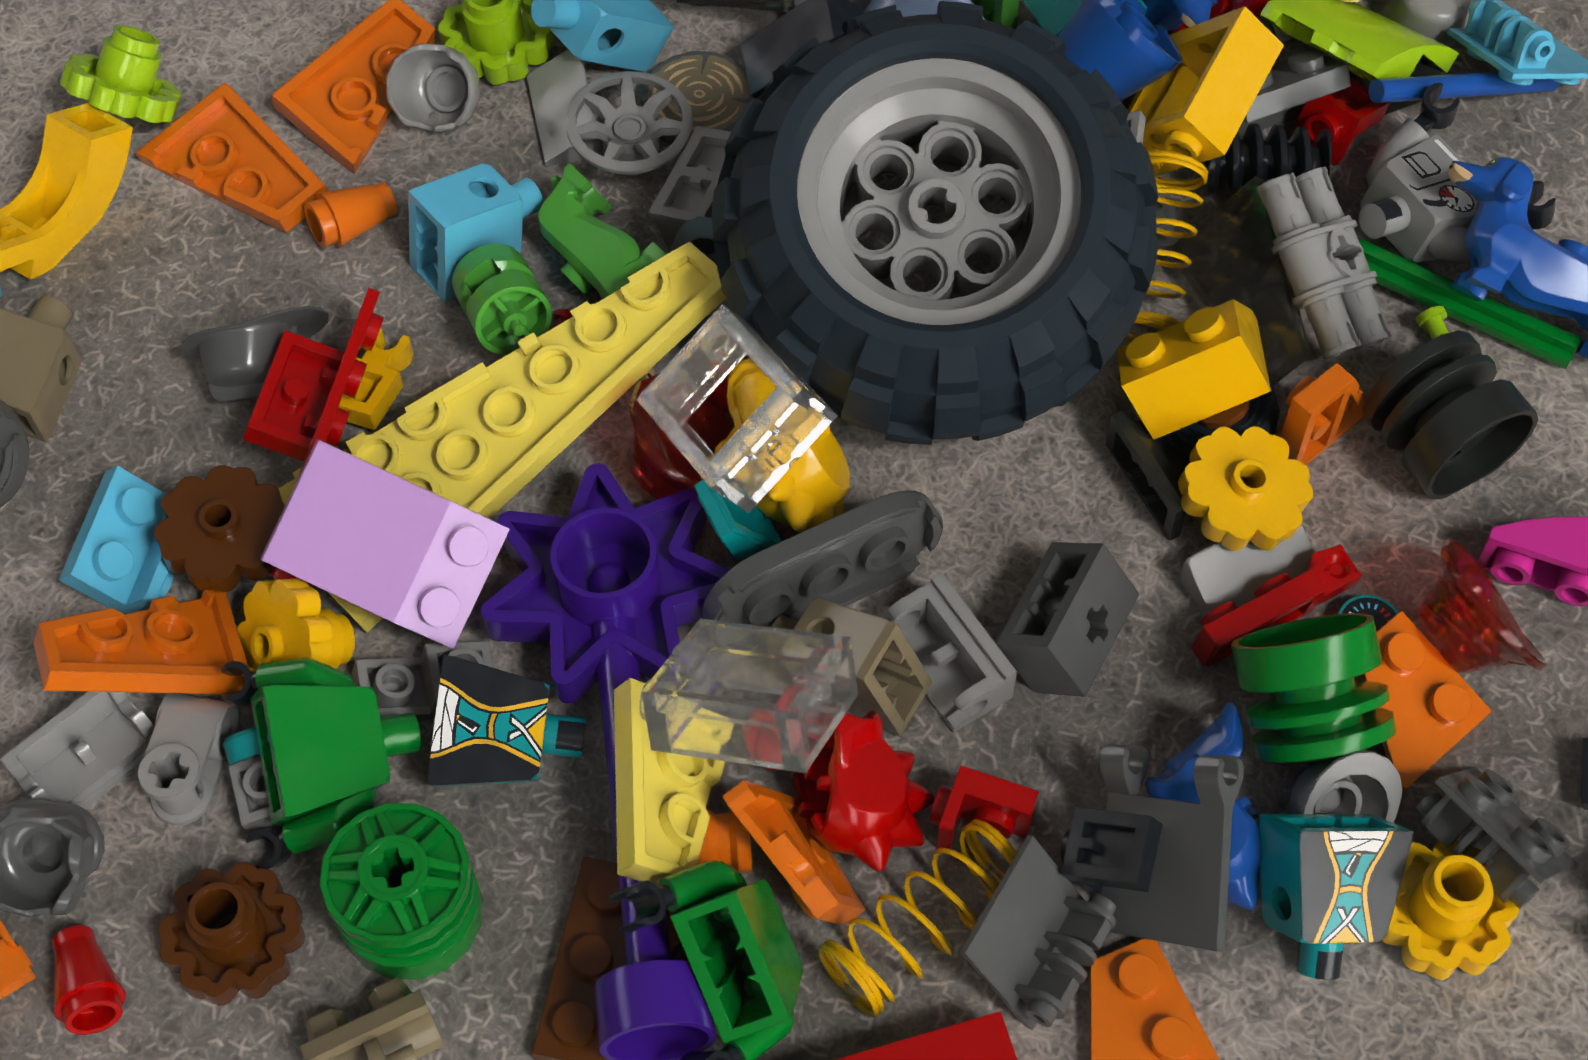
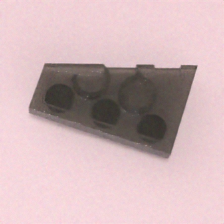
[1166,176,1311,386]

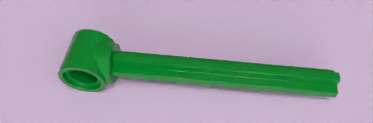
[1243,178,1581,369]

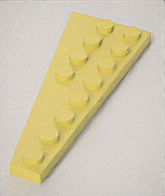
[278,242,726,633]

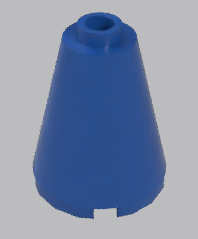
[1058,0,1183,101]

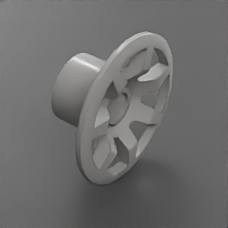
[566,71,693,176]

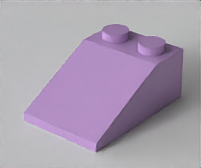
[260,439,510,649]

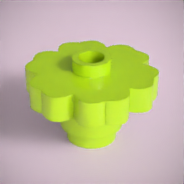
[438,0,555,85]
[60,25,182,123]

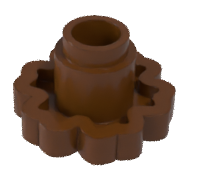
[154,465,285,592]
[158,862,305,1006]

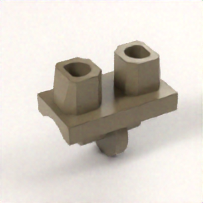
[299,977,445,1060]

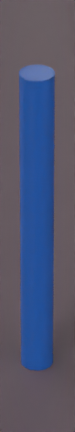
[1368,71,1560,103]

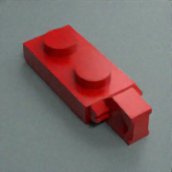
[1191,544,1362,667]

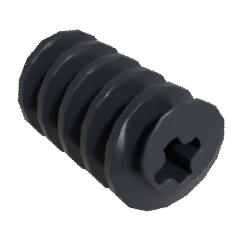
[1205,123,1332,197]

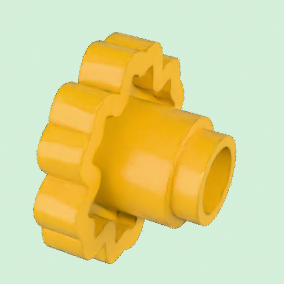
[1178,426,1313,551]
[237,578,355,670]
[1381,841,1519,980]

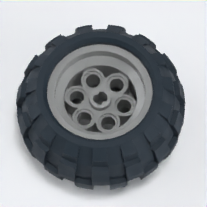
[712,1,1159,445]

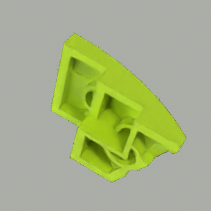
[1260,0,1459,82]

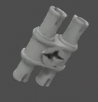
[1256,166,1393,360]

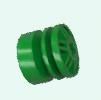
[1231,613,1396,763]
[320,803,483,980]

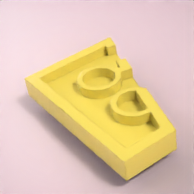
[614,678,738,887]

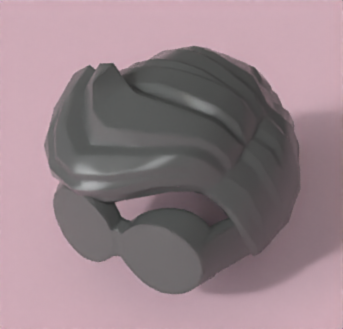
[0,798,105,918]

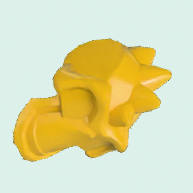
[715,355,850,533]

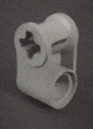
[137,693,240,825]

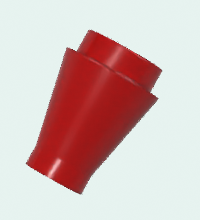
[52,925,126,1035]

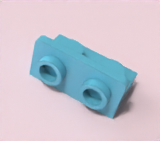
[59,465,174,614]

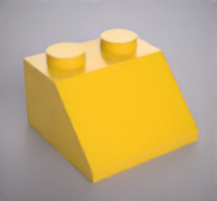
[1117,299,1271,440]

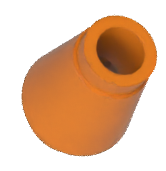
[304,182,397,249]

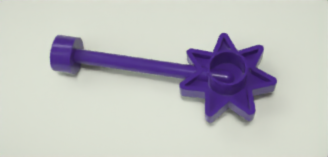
[481,463,730,1060]

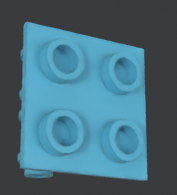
[1447,0,1588,85]

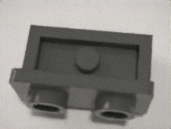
[1238,50,1351,137]

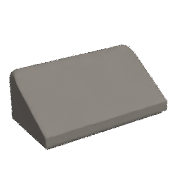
[526,49,602,166]
[1179,524,1315,616]

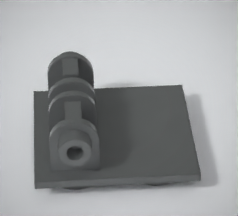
[1416,767,1577,909]
[960,835,1116,1031]

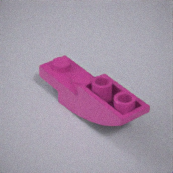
[1476,517,1588,606]

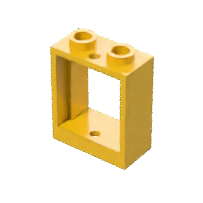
[1127,6,1284,176]

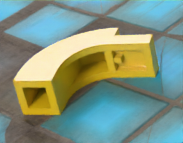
[0,102,133,280]

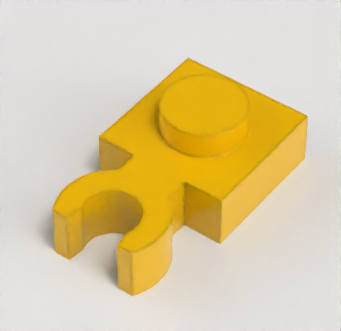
[339,328,414,431]

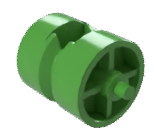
[452,243,552,355]

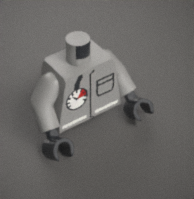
[1359,83,1556,265]

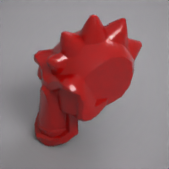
[746,705,935,872]

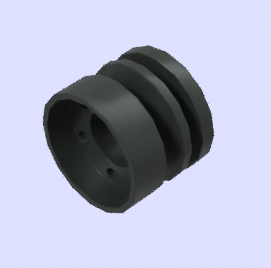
[1362,330,1539,499]

